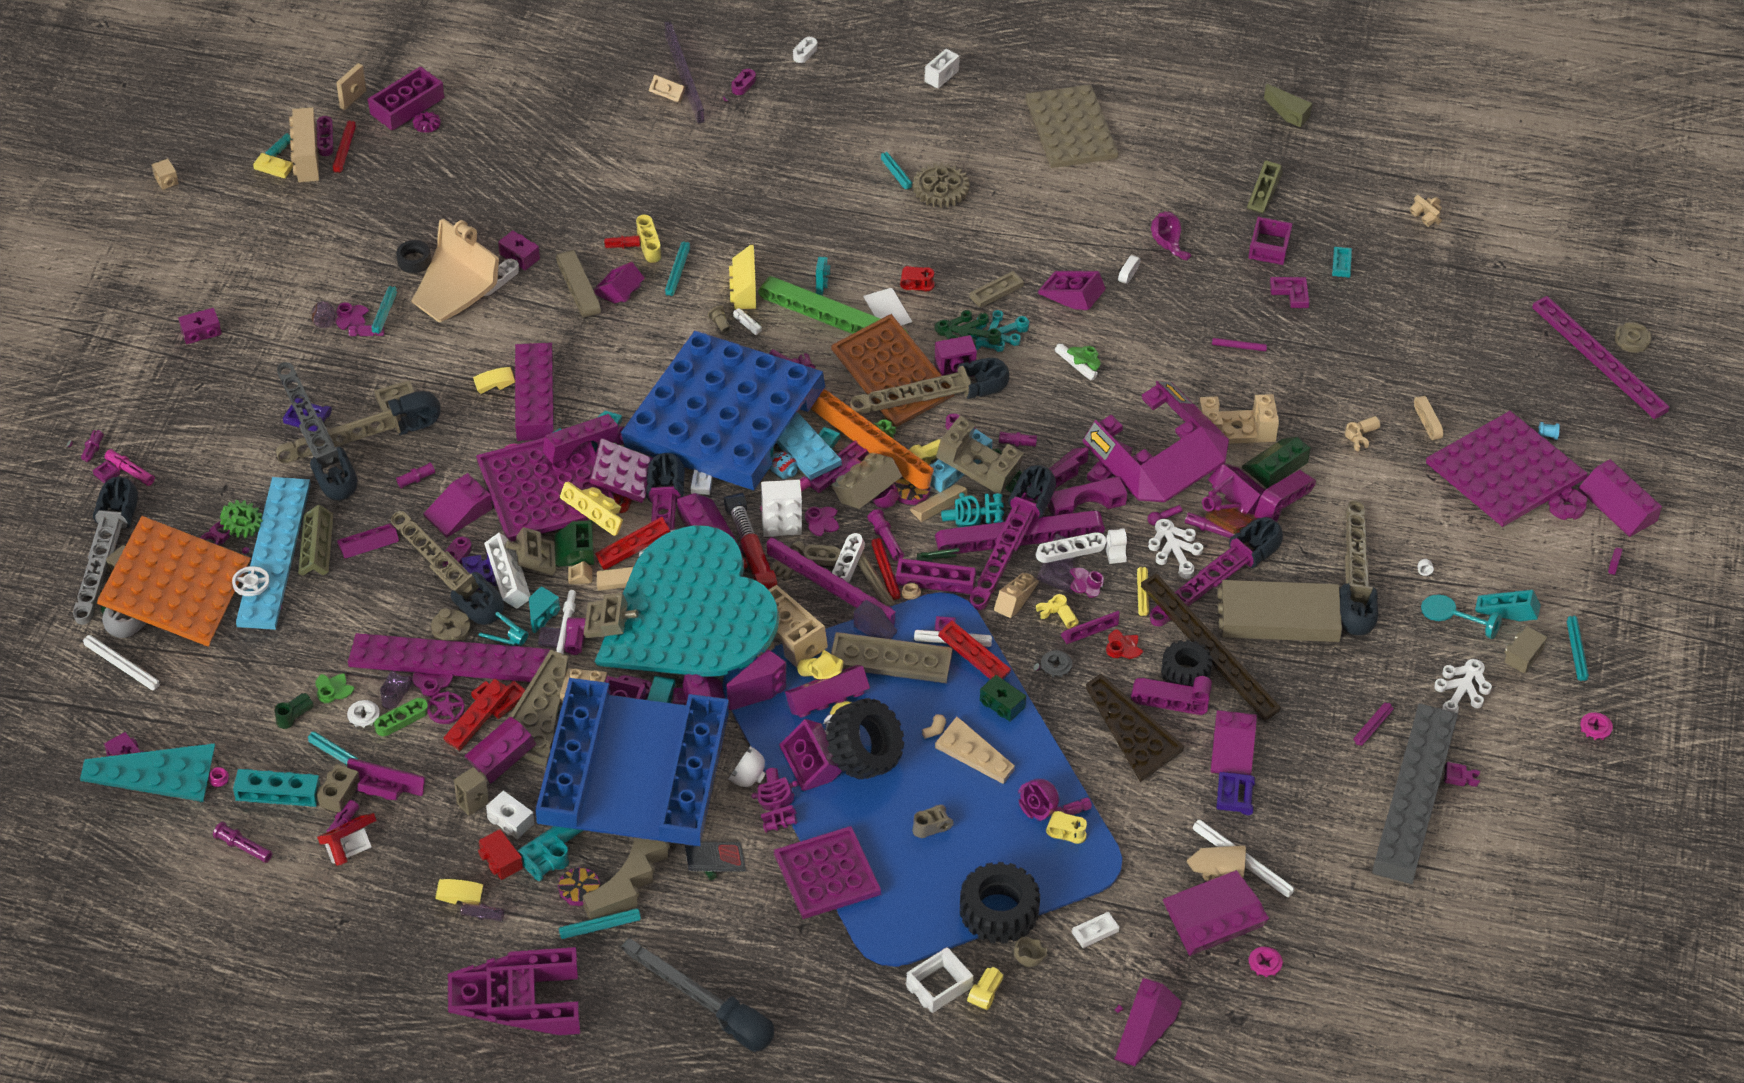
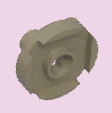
[431,608,471,642]

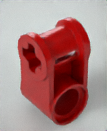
[900,266,935,291]

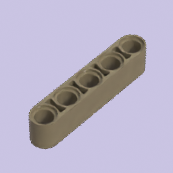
[556,250,601,318]

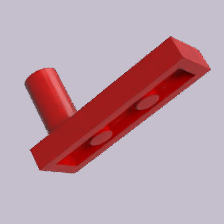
[317,813,377,866]

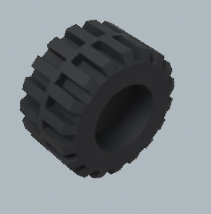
[1161,640,1212,687]

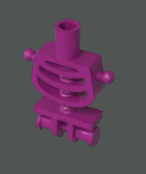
[751,768,798,833]

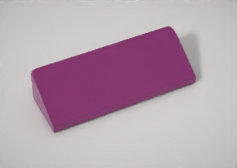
[337,523,399,558]
[1061,611,1120,644]

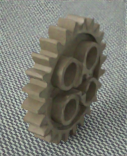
[913,163,970,208]

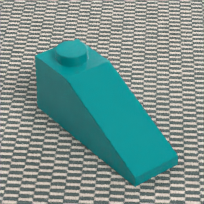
[1475,590,1541,621]

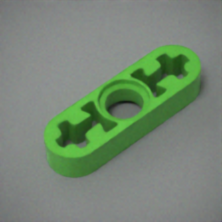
[374,698,428,736]

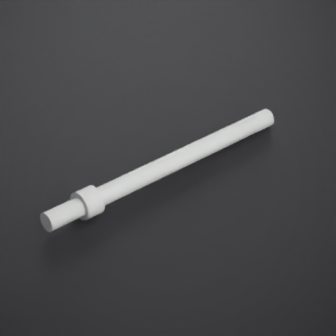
[556,590,576,654]

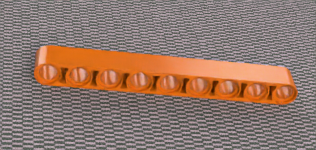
[811,389,934,489]

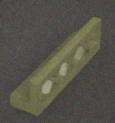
[298,505,333,576]

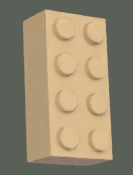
[289,107,319,182]

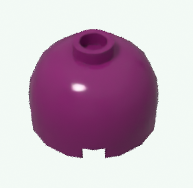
[1018,778,1059,821]

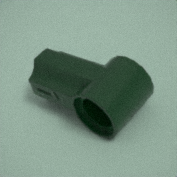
[274,693,314,729]

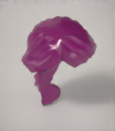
[1151,211,1191,261]

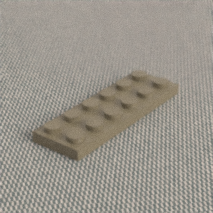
[831,632,953,683]

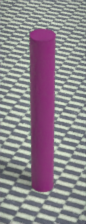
[1212,338,1267,352]

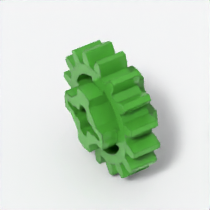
[220,500,263,538]

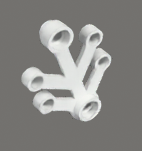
[1148,519,1203,579]
[1434,659,1492,713]

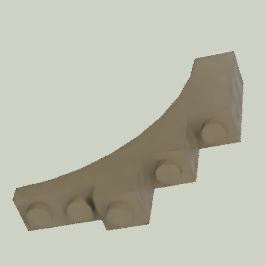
[582,837,670,920]

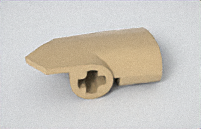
[1187,846,1246,881]

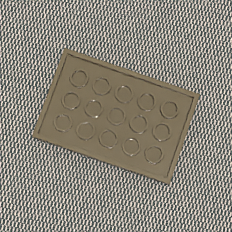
[1025,84,1118,168]

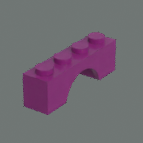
[542,414,619,464]
[1048,477,1127,516]

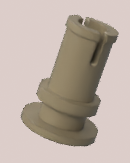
[708,306,732,334]

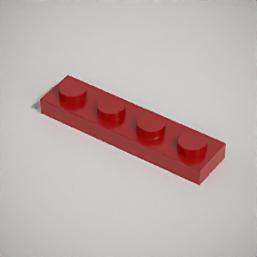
[594,517,671,570]
[938,620,1011,679]
[443,678,511,751]

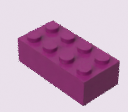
[368,66,445,131]

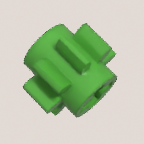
[875,420,896,438]

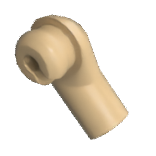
[922,714,946,739]

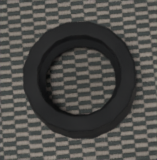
[396,240,431,273]

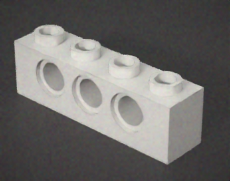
[485,533,531,609]

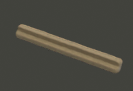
[857,552,895,607]

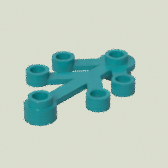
[971,310,1029,352]

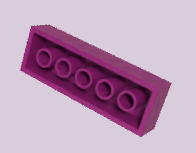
[515,343,554,441]

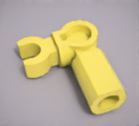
[1036,594,1079,629]

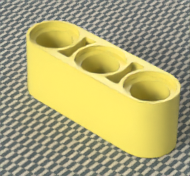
[636,215,661,263]

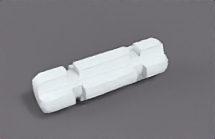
[733,308,762,335]

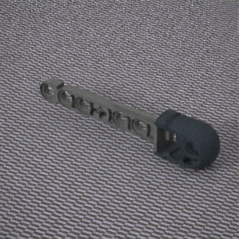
[277,362,358,501]
[621,938,774,1052]

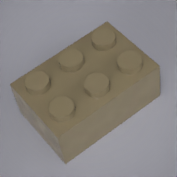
[831,453,902,509]

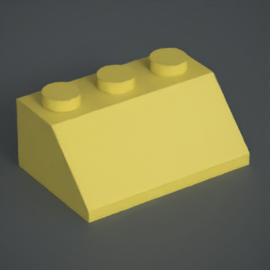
[729,245,756,310]

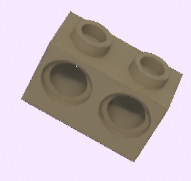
[317,764,360,813]

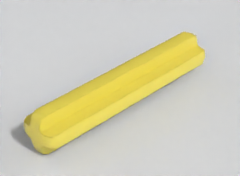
[1137,567,1149,616]

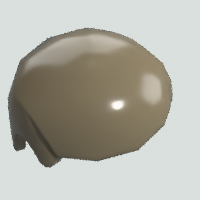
[1014,937,1048,967]

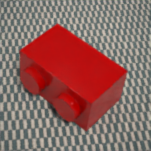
[478,829,523,880]

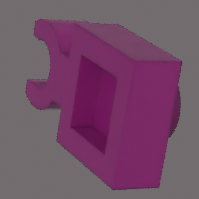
[1444,762,1480,787]

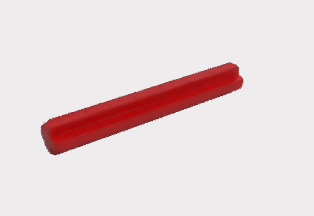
[332,120,356,173]
[871,538,901,600]

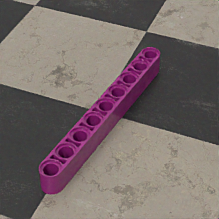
[935,511,1105,554]

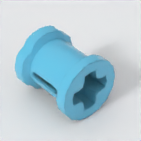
[1538,422,1560,440]

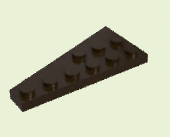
[1086,673,1184,782]

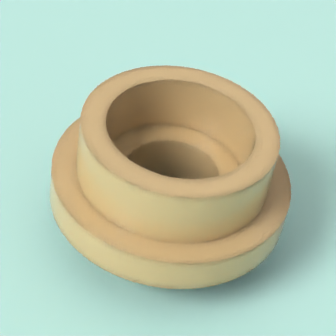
[902,583,921,600]

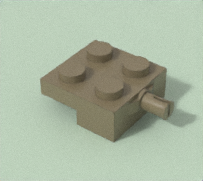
[505,527,556,576]
[584,593,638,638]

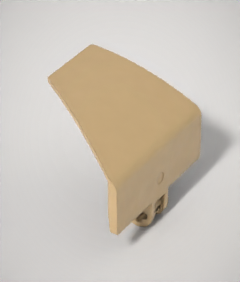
[412,219,499,322]

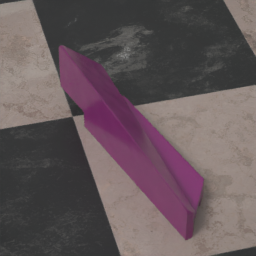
[1022,447,1089,502]

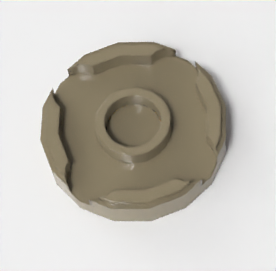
[1614,322,1652,353]

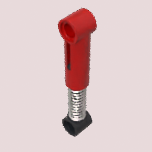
[723,493,777,590]

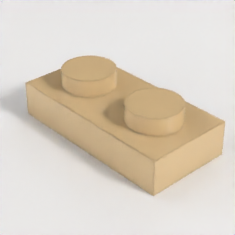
[649,75,686,103]

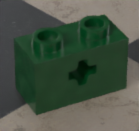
[979,675,1026,722]

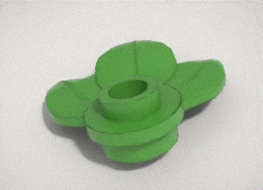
[1067,346,1101,371]
[315,673,354,703]

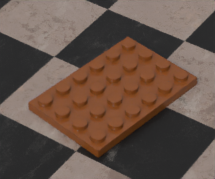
[831,314,955,427]

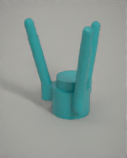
[478,612,529,646]

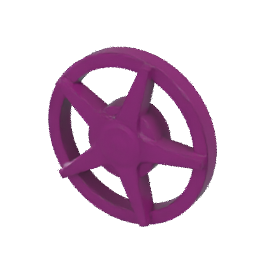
[427,691,465,724]

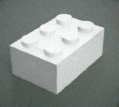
[761,480,802,537]

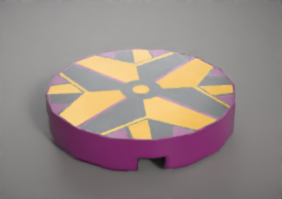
[894,477,931,505]
[558,868,600,906]

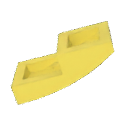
[473,367,515,394]
[435,879,483,906]

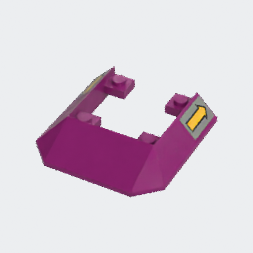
[1082,381,1229,502]

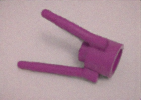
[1202,476,1240,511]

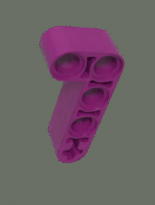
[1254,470,1316,522]
[1131,676,1212,715]

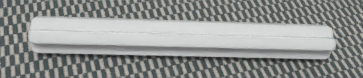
[83,635,160,690]

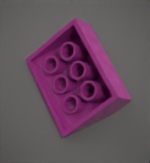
[1162,870,1269,956]

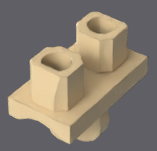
[1410,195,1442,227]

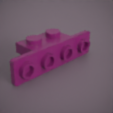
[347,758,425,800]

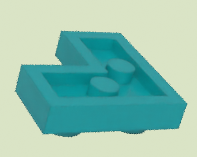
[816,257,831,295]

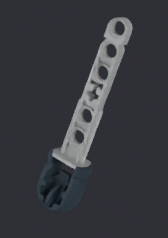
[73,477,138,625]

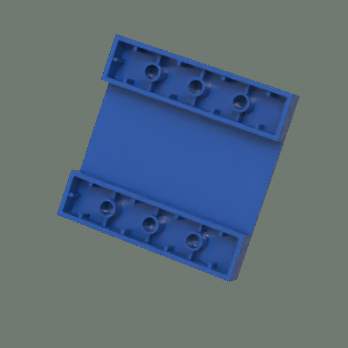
[621,330,826,491]
[536,678,729,846]

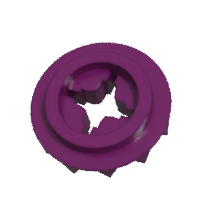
[413,111,441,133]

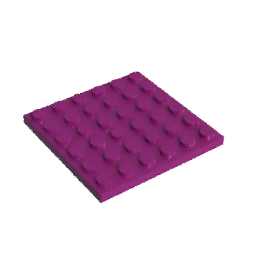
[1426,411,1588,527]
[476,438,614,542]

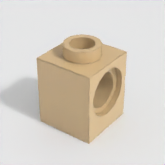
[152,159,179,190]

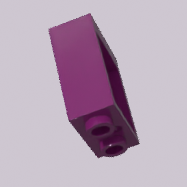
[1249,217,1293,265]

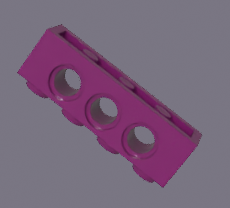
[896,558,976,594]

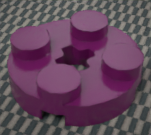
[1548,487,1587,520]

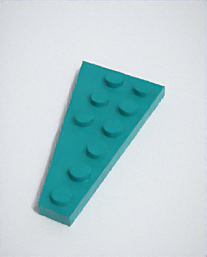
[80,743,215,802]

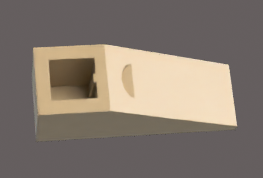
[994,573,1040,618]

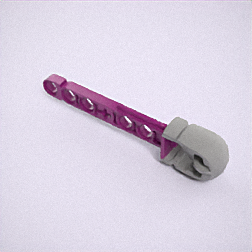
[102,521,231,638]

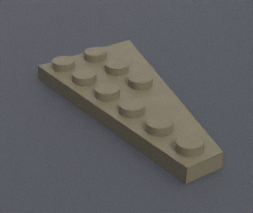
[509,650,569,767]

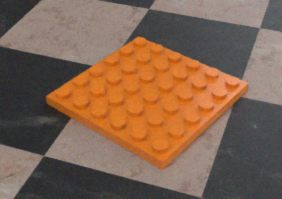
[97,516,251,647]

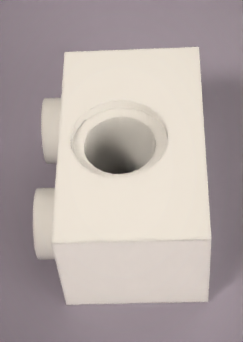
[925,49,959,88]
[486,791,534,839]

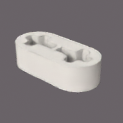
[793,37,817,63]
[1118,255,1140,284]

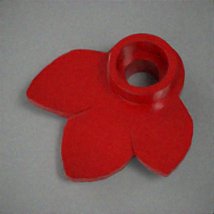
[1106,629,1143,659]

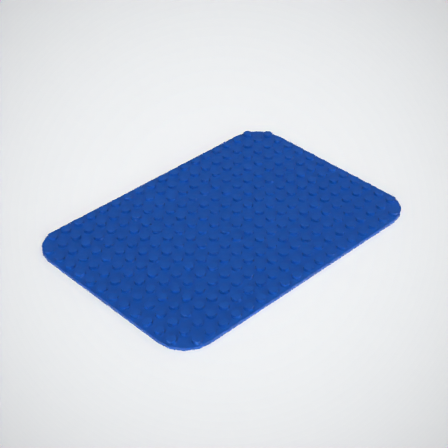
[722,592,1123,967]

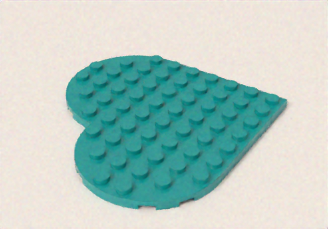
[595,526,779,677]

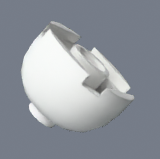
[728,746,766,787]

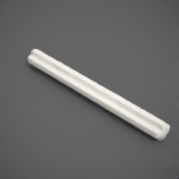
[1193,820,1294,897]

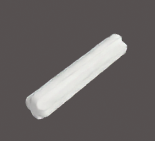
[1055,344,1098,380]

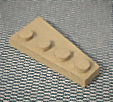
[935,717,1015,784]

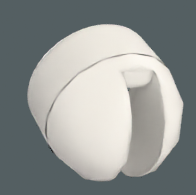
[1417,559,1434,576]

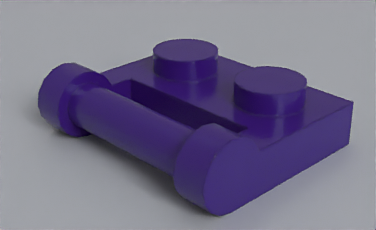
[283,397,332,432]
[1216,772,1255,815]

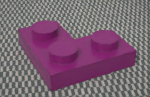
[1270,277,1309,308]

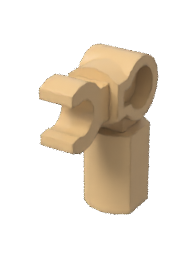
[1345,416,1380,452]

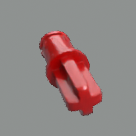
[604,235,640,249]

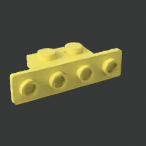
[560,482,623,536]

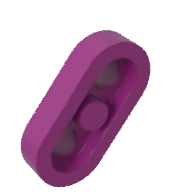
[442,537,472,567]

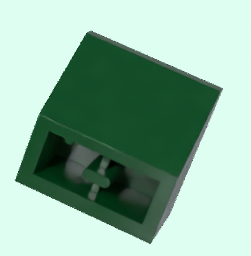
[554,520,594,567]

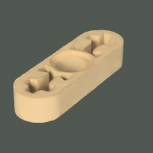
[1414,396,1443,440]

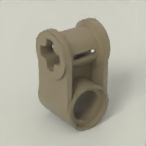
[912,805,953,838]

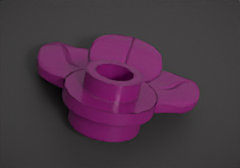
[336,302,369,330]
[805,507,839,536]
[1070,568,1104,598]
[413,673,453,697]

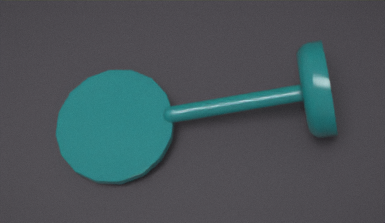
[1421,595,1502,639]

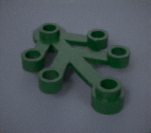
[935,310,1002,347]

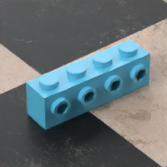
[930,429,993,492]

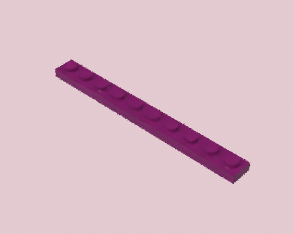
[1532,296,1669,419]

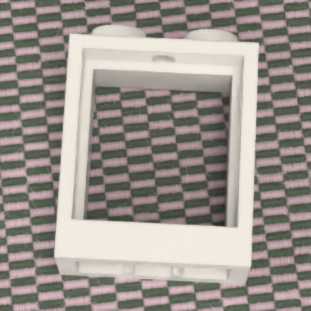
[906,947,973,1013]

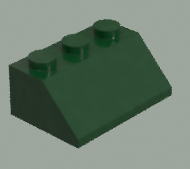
[1242,437,1311,489]

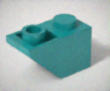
[529,586,560,633]

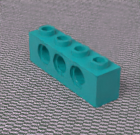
[233,769,321,807]

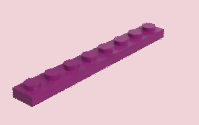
[767,537,895,628]

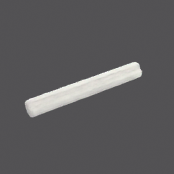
[914,630,992,647]

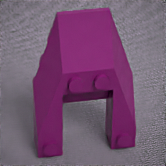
[448,947,580,1035]

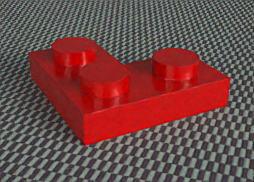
[471,681,525,719]

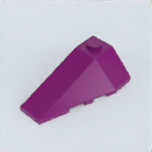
[682,674,725,750]
[1115,978,1182,1066]

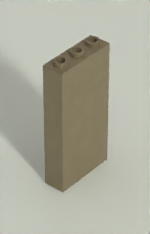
[1217,580,1342,642]

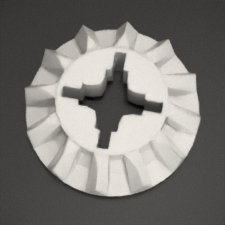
[347,700,380,728]

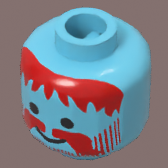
[771,451,798,479]

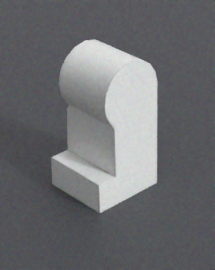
[1106,528,1127,564]

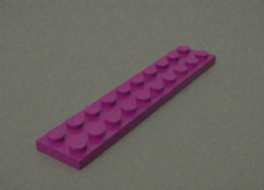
[348,633,551,682]

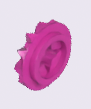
[1580,712,1613,740]
[1248,947,1283,978]

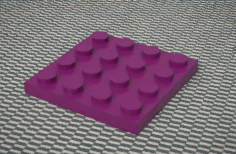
[774,826,881,919]

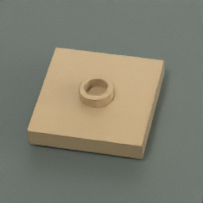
[336,63,366,110]

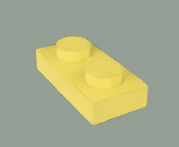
[253,153,293,178]

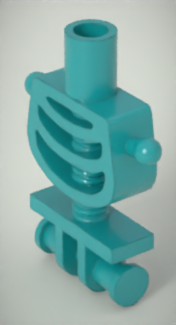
[941,493,1004,528]

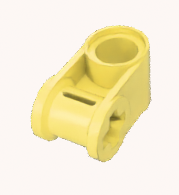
[1046,811,1087,844]

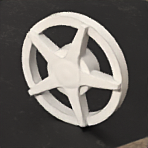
[232,566,269,596]

